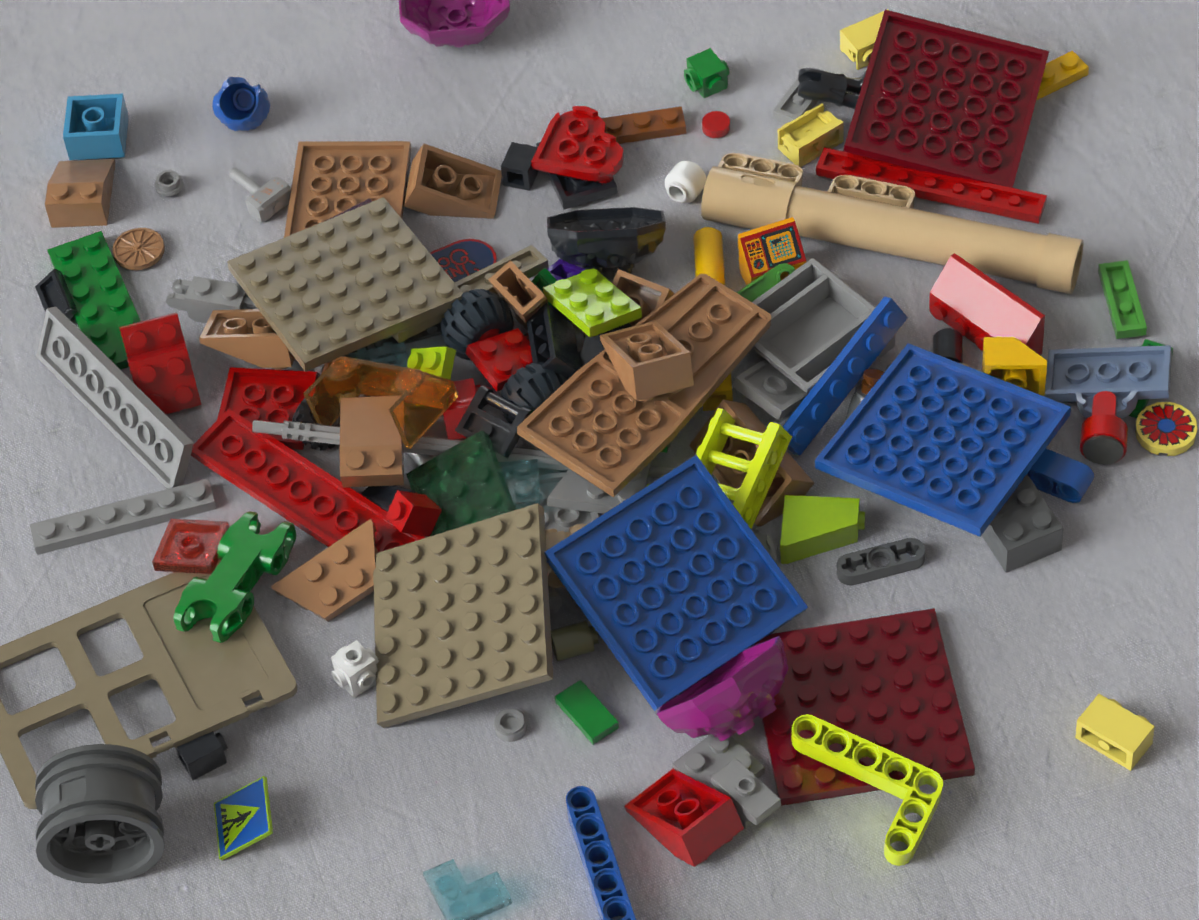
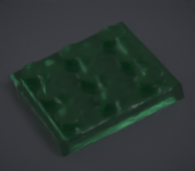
[406,430,516,537]

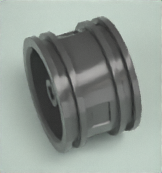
[35,744,165,884]

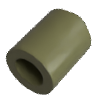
[551,621,599,662]

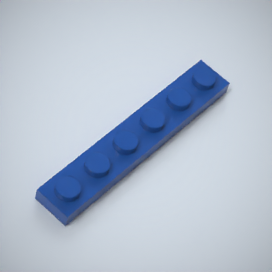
[782,296,908,456]

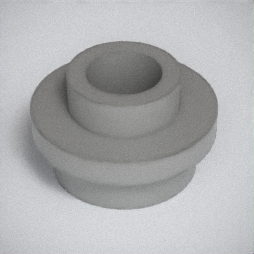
[155,170,184,196]

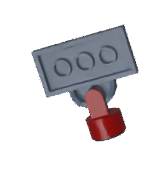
[1045,345,1172,464]

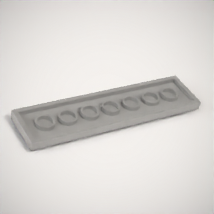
[36,307,194,489]

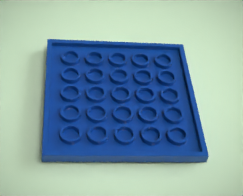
[815,343,1071,537]
[544,455,808,711]

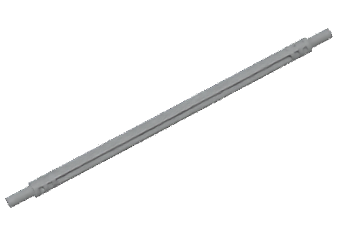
[252,420,675,478]

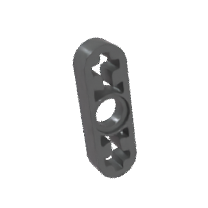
[837,538,925,586]

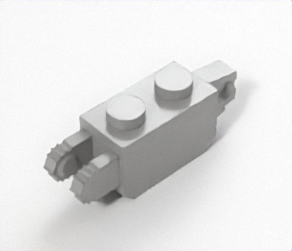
[165,276,258,323]

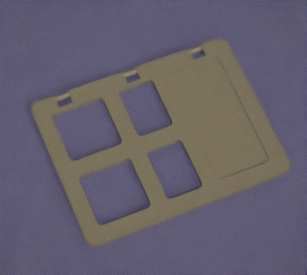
[0,555,298,809]

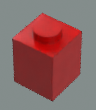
[386,490,442,537]

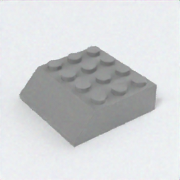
[752,258,895,393]

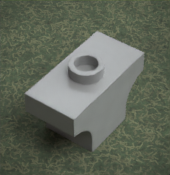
[711,758,781,829]

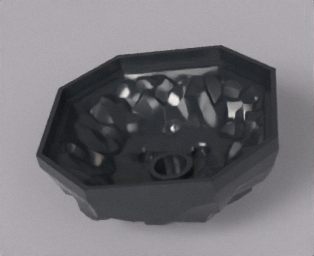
[547,207,666,275]

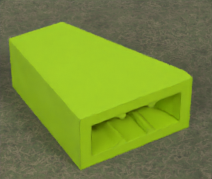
[780,495,866,564]

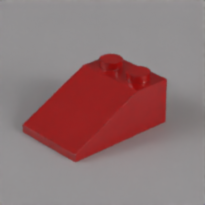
[624,768,744,867]

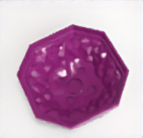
[399,0,510,47]
[656,636,788,741]

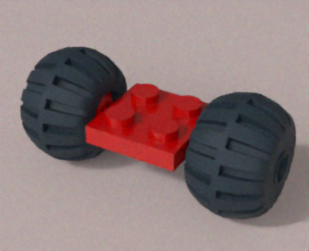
[441,289,567,425]

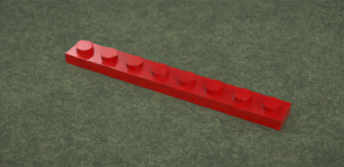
[816,147,1047,224]

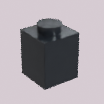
[501,142,539,191]
[175,731,228,781]

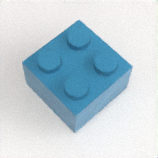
[63,93,129,160]

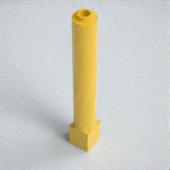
[693,227,733,411]

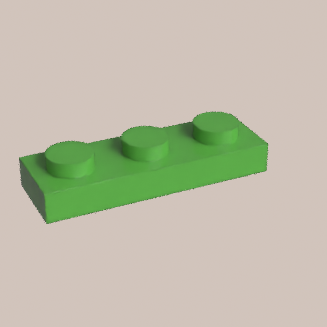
[1098,260,1147,339]

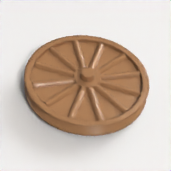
[113,228,165,270]

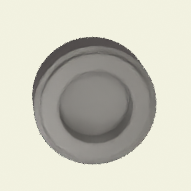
[494,708,527,742]

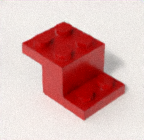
[119,312,202,414]

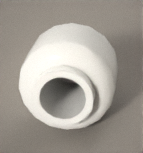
[665,161,707,203]

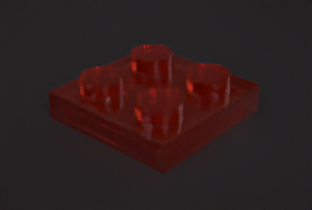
[152,519,230,574]

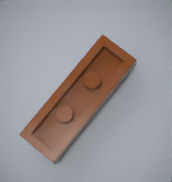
[602,106,687,144]

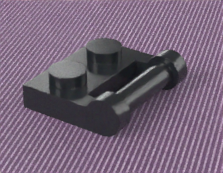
[455,385,534,459]

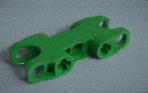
[173,511,297,643]

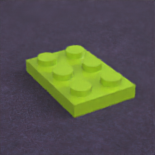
[543,268,642,338]

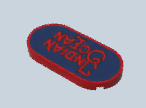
[430,239,497,283]

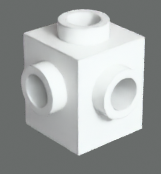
[331,640,379,699]

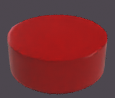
[702,111,730,138]

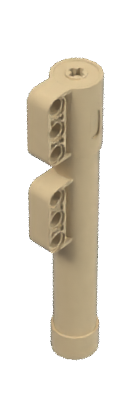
[701,153,1084,294]

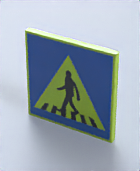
[214,776,273,861]

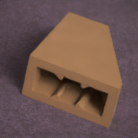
[488,260,548,331]

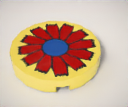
[1135,402,1198,456]

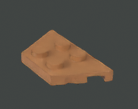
[271,519,378,622]

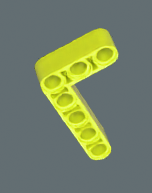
[791,714,943,866]

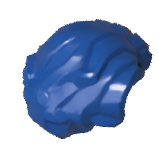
[212,77,270,131]

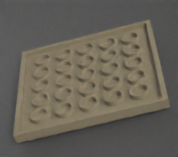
[227,197,463,372]
[373,503,553,728]

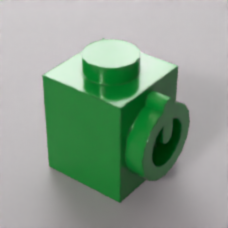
[684,48,730,98]

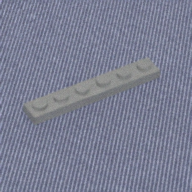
[30,478,216,555]

